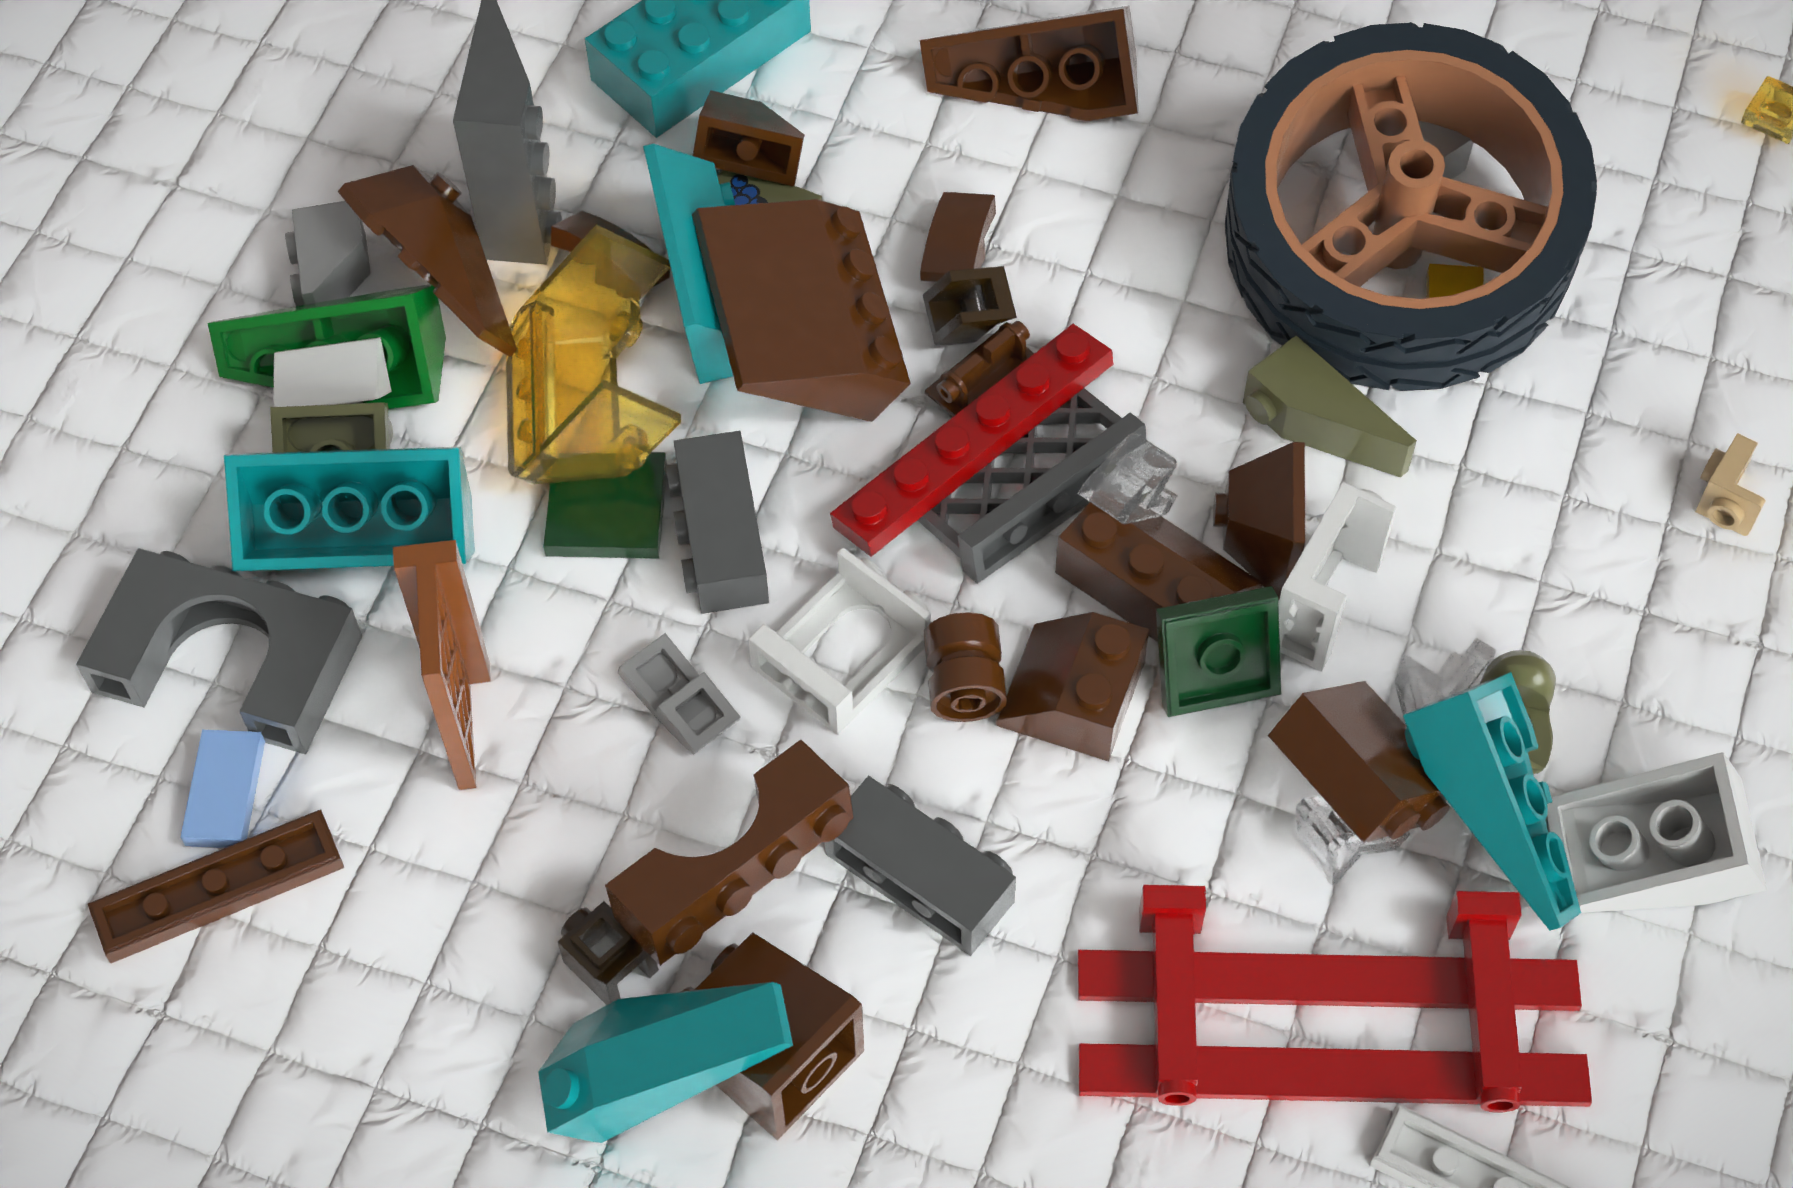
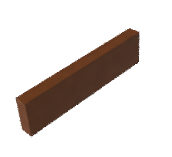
[88,809,345,964]

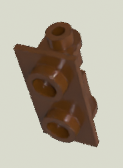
[925,321,1034,416]

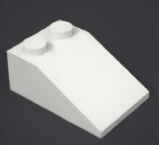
[1547,752,1767,913]

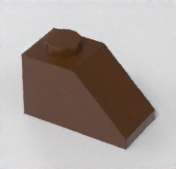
[692,90,805,186]

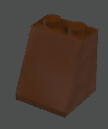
[681,932,865,1141]

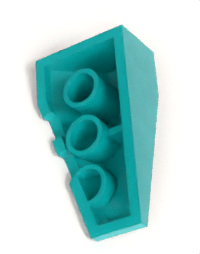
[538,982,793,1143]

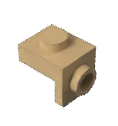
[1695,433,1766,536]

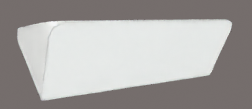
[273,337,392,407]

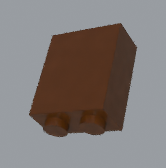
[1267,681,1450,843]

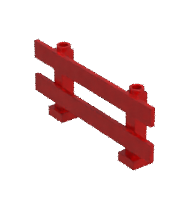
[1078,885,1592,1113]

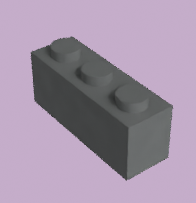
[665,430,769,614]
[824,775,1016,956]

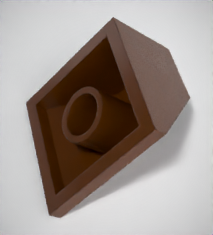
[1213,442,1305,600]

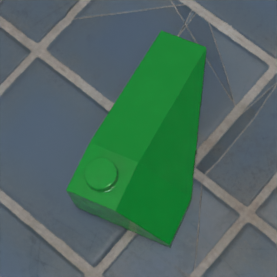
[207,284,446,409]

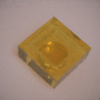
[1740,75,1793,144]

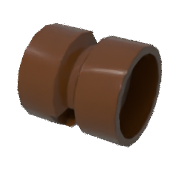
[924,612,1007,722]

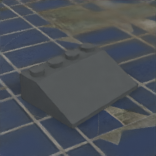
[453,0,562,265]

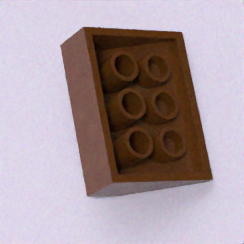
[692,199,911,422]

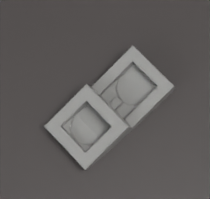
[617,633,741,755]

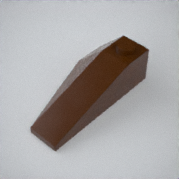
[919,5,1139,121]
[337,165,517,357]

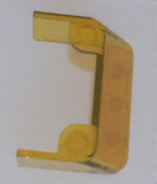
[506,224,681,485]

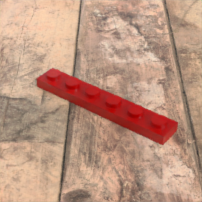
[830,323,1114,557]

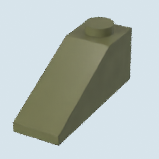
[1243,336,1417,478]

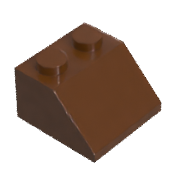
[996,612,1149,762]

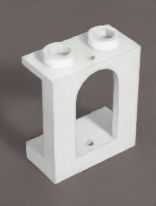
[1278,482,1397,672]
[748,547,931,735]

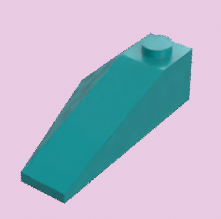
[1403,672,1581,931]

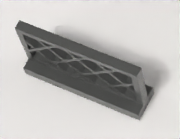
[917,388,1148,584]

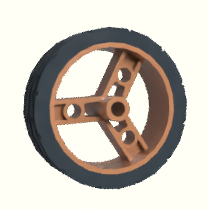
[1225,22,1597,391]

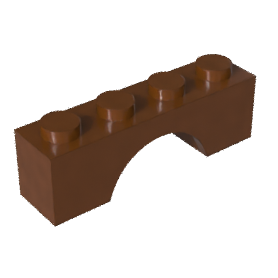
[605,739,854,966]

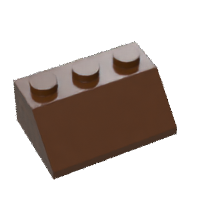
[1055,492,1263,642]

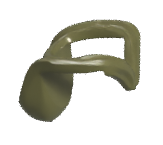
[1480,650,1556,774]

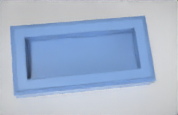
[180,729,265,848]

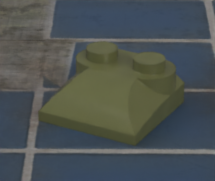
[270,403,393,453]

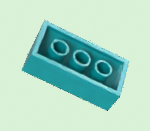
[643,144,735,384]
[224,447,475,571]

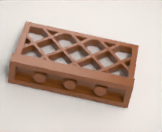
[393,540,491,790]

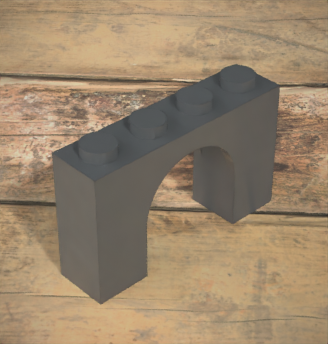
[76,548,362,755]

